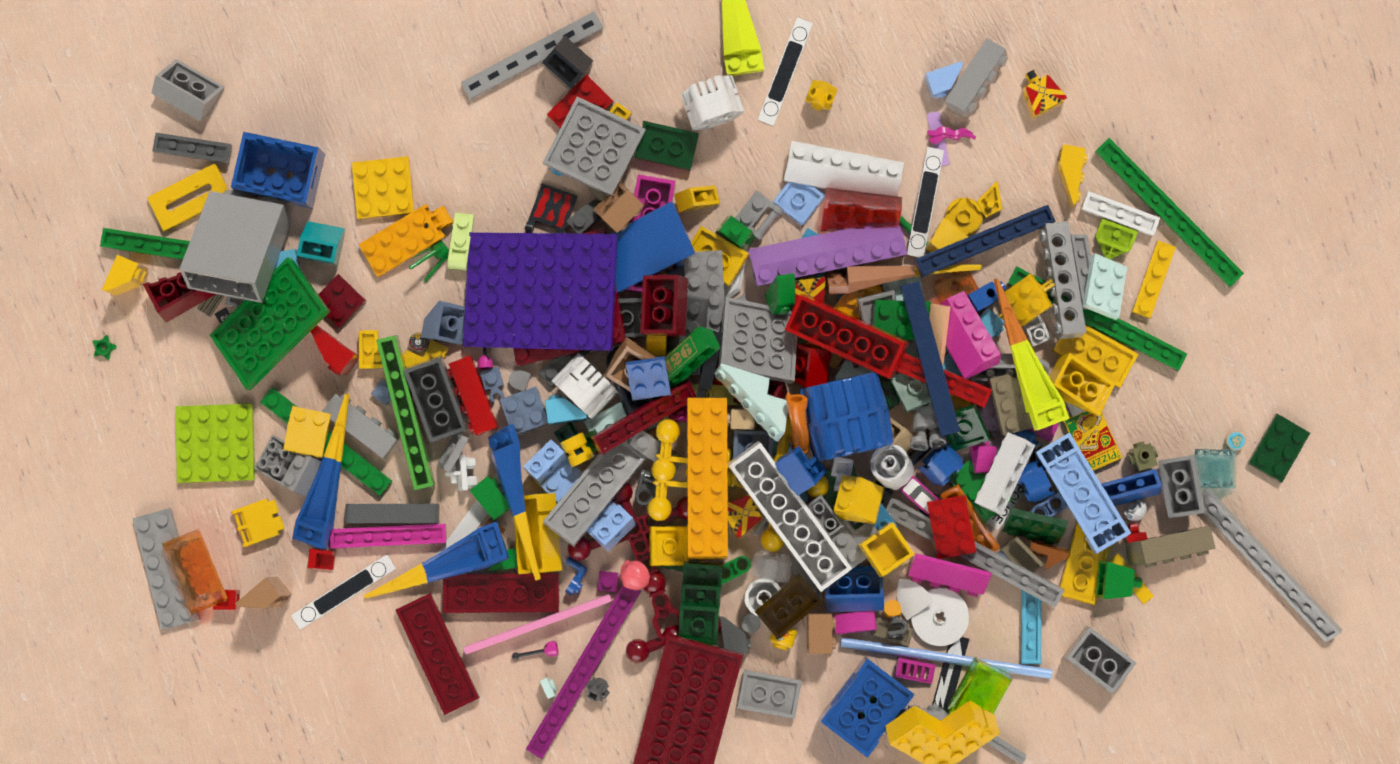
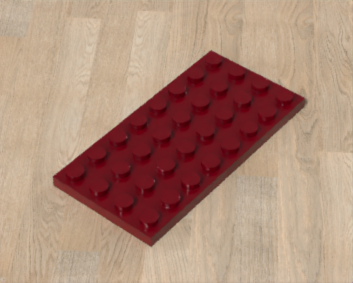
[633,634,743,764]

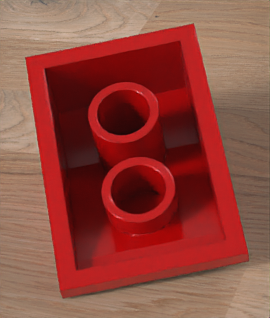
[310,325,359,376]

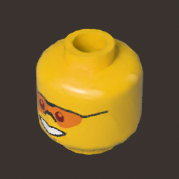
[770,628,797,651]

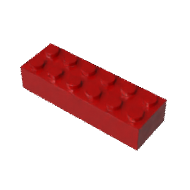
[785,294,909,379]

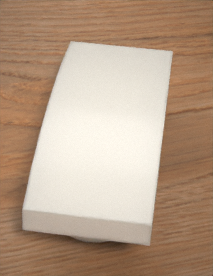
[1023,315,1051,346]

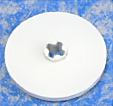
[911,588,969,646]

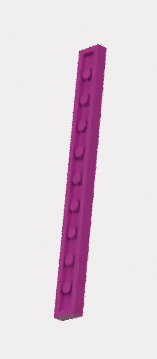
[526,585,641,759]

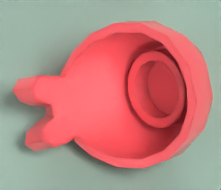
[620,560,650,590]

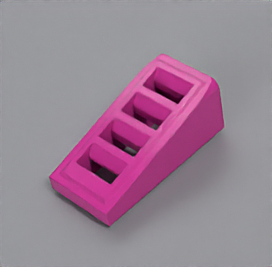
[894,657,936,684]

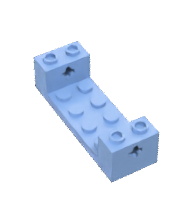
[1034,433,1131,554]
[523,440,636,552]

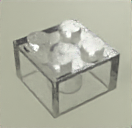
[749,549,792,583]

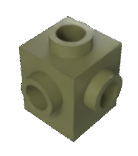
[1128,441,1158,471]

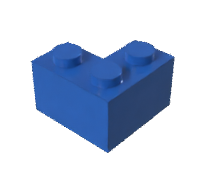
[775,446,827,496]

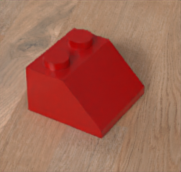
[794,342,831,387]

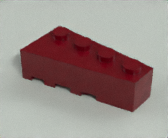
[143,272,216,323]

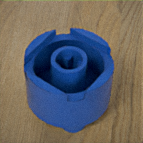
[918,443,964,486]
[1018,459,1055,504]

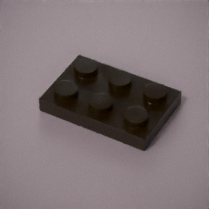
[754,574,822,639]

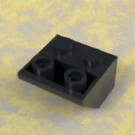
[540,36,593,90]

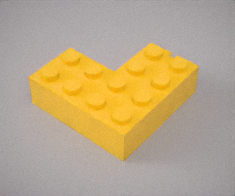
[886,700,1000,764]

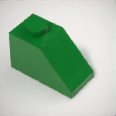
[765,273,795,315]

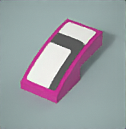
[900,476,938,517]

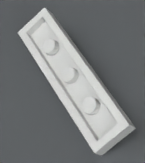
[1081,191,1160,236]

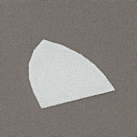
[897,578,934,620]

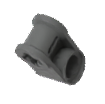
[636,468,656,506]

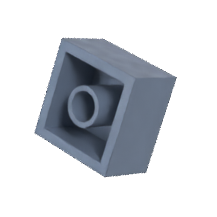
[500,386,548,436]

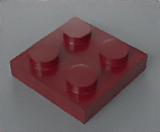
[318,274,367,328]

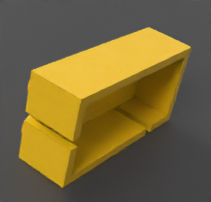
[514,493,562,574]

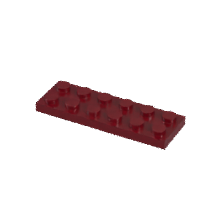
[443,573,559,613]
[395,593,480,715]

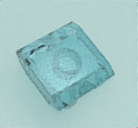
[1195,449,1237,489]

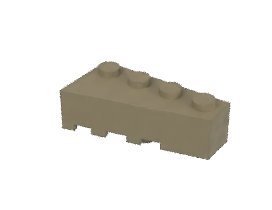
[1124,526,1216,568]

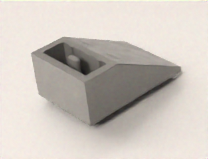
[254,435,321,497]

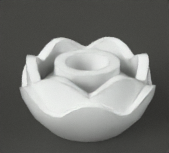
[1124,500,1147,521]

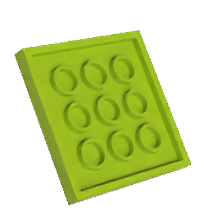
[176,403,255,483]

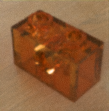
[933,271,979,304]

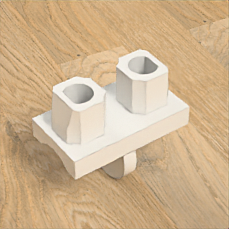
[445,455,477,491]

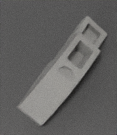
[806,495,866,569]

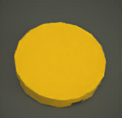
[945,198,983,235]

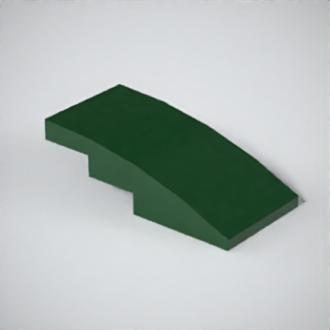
[679,561,723,646]

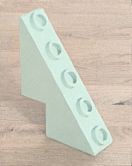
[714,363,788,441]

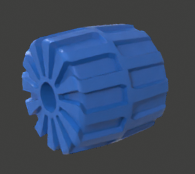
[799,372,894,461]

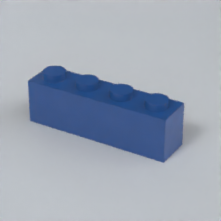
[1101,469,1162,506]

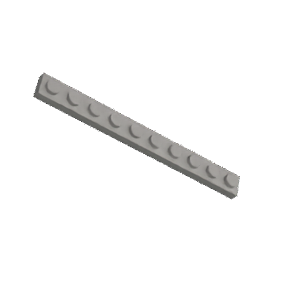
[1202,487,1342,643]
[886,497,1065,607]

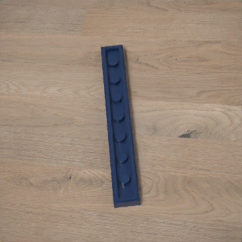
[914,205,1056,278]
[900,281,960,437]

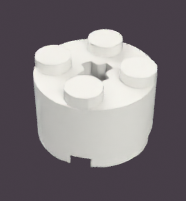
[871,444,914,490]
[744,578,781,616]

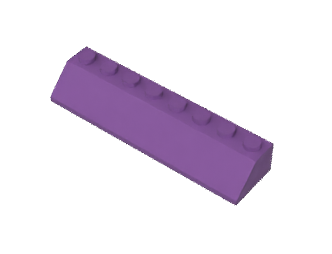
[748,219,907,287]

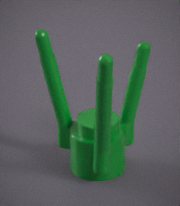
[409,240,449,282]

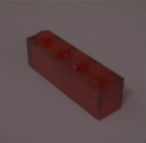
[821,187,902,232]

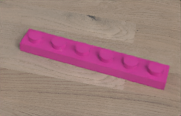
[330,524,447,548]

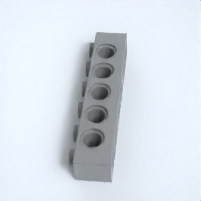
[1040,222,1086,339]

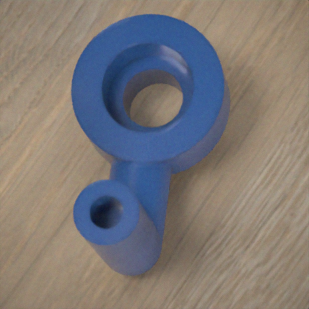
[565,556,587,596]

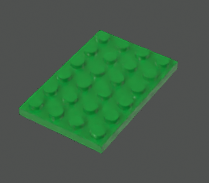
[210,257,330,391]

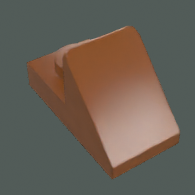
[1030,540,1070,570]

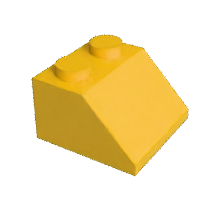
[102,255,148,296]
[284,406,331,458]
[834,475,884,525]

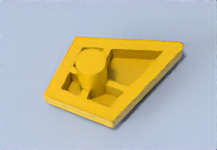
[976,181,1003,218]

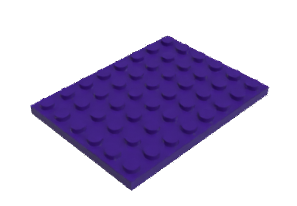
[463,232,618,351]

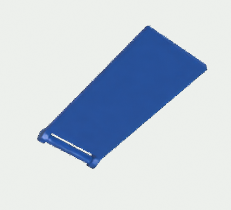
[610,202,695,293]

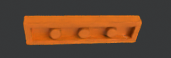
[941,484,1000,552]

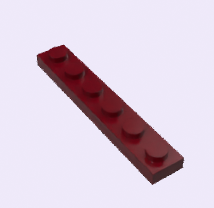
[591,381,697,455]

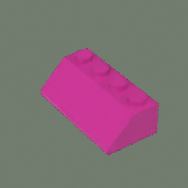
[940,291,1001,379]
[907,553,992,597]

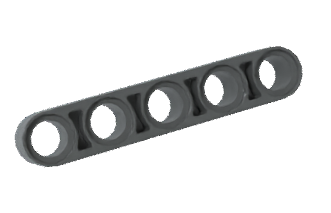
[345,504,439,523]

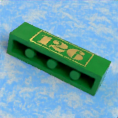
[665,326,720,390]

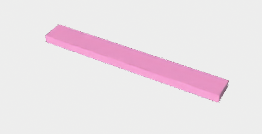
[463,594,613,654]

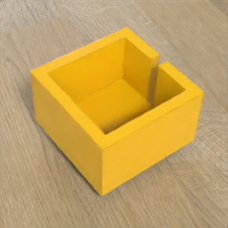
[858,522,915,577]

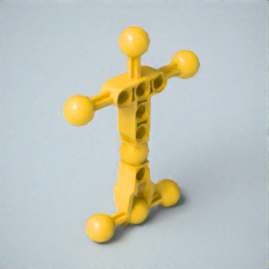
[647,415,829,552]

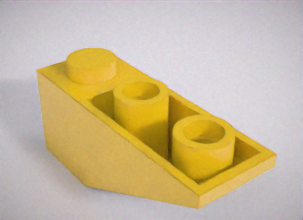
[1057,144,1088,207]

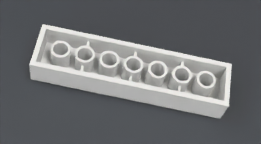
[727,441,852,592]

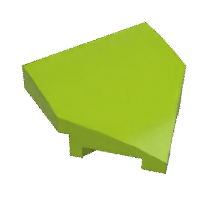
[1095,218,1138,260]

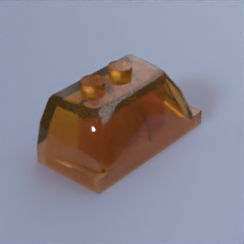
[162,529,228,615]

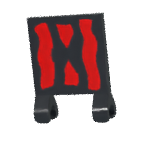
[525,184,578,233]

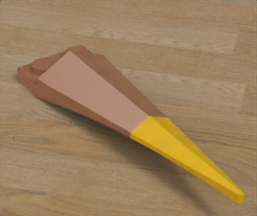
[826,265,982,294]

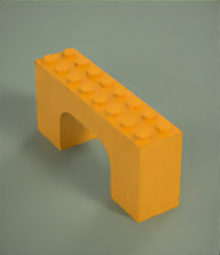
[687,398,728,560]

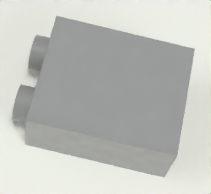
[180,189,290,303]

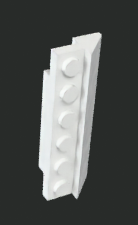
[784,141,904,202]

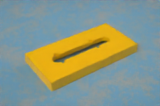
[147,163,229,232]

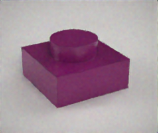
[598,571,619,592]

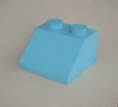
[545,395,589,425]

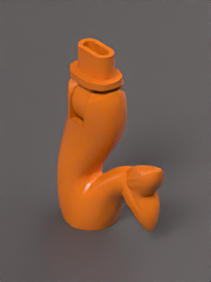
[785,393,810,454]

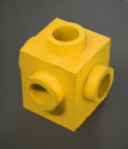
[805,80,838,111]

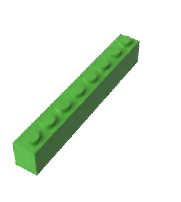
[376,335,436,490]

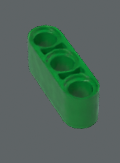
[722,556,751,584]

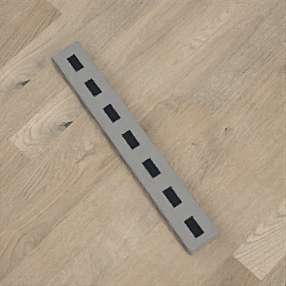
[461,11,604,100]

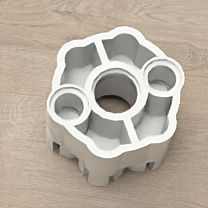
[680,75,745,130]
[551,353,618,419]

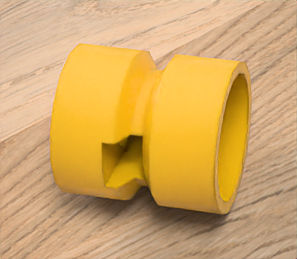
[560,432,594,467]

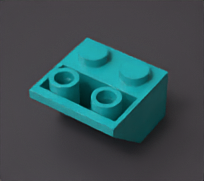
[296,221,345,266]

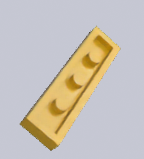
[1131,241,1176,319]

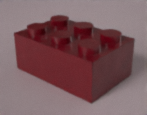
[640,275,688,336]

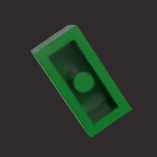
[470,476,510,520]

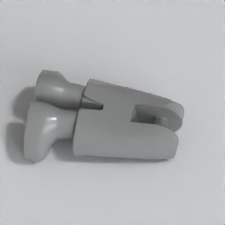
[910,402,947,451]

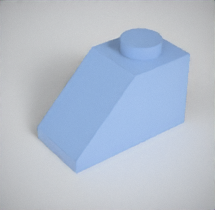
[924,61,963,99]

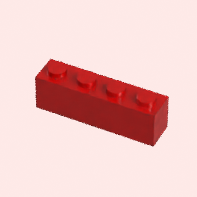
[447,356,499,436]

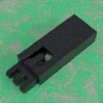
[697,331,723,398]

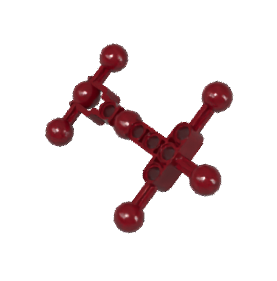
[567,482,721,664]

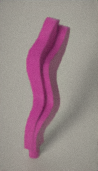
[927,126,976,144]

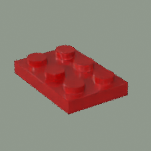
[547,75,614,128]
[927,494,977,559]

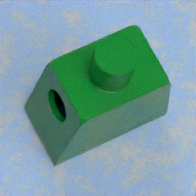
[716,215,756,251]
[1095,560,1142,599]

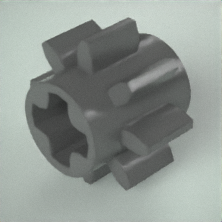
[585,677,610,702]

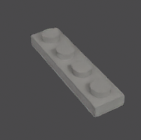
[1070,234,1091,309]

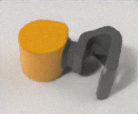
[884,600,908,639]

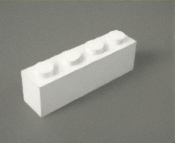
[975,433,1035,515]

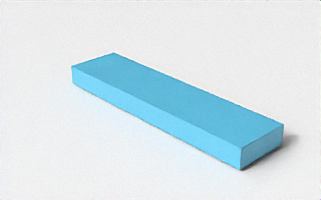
[1021,589,1041,664]

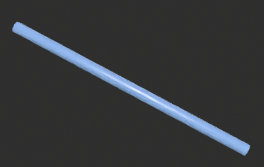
[840,637,1053,679]

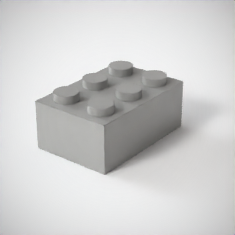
[1063,626,1136,694]

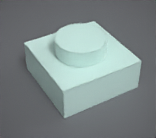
[540,677,558,699]

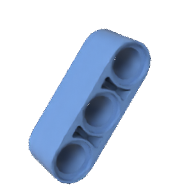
[1029,491,1068,517]

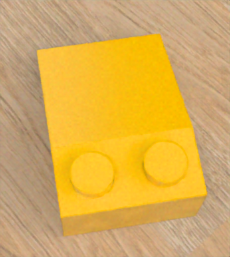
[1049,353,1115,416]

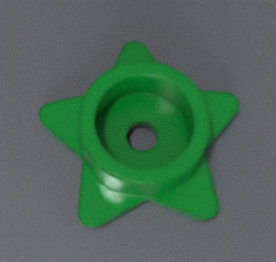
[93,335,117,360]

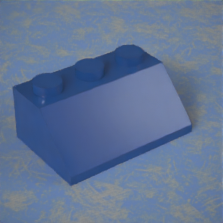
[825,566,884,612]

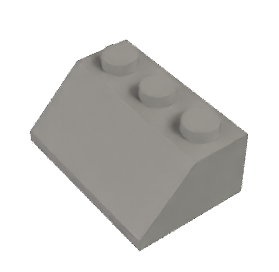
[152,59,225,121]
[1158,455,1205,518]

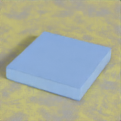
[773,182,825,226]

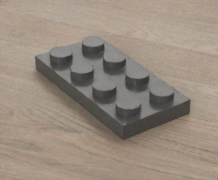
[666,295,709,375]

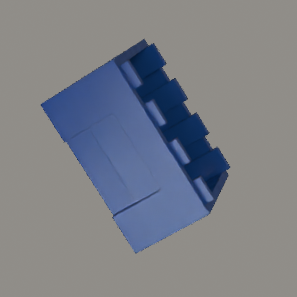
[231,132,325,209]
[818,657,915,758]

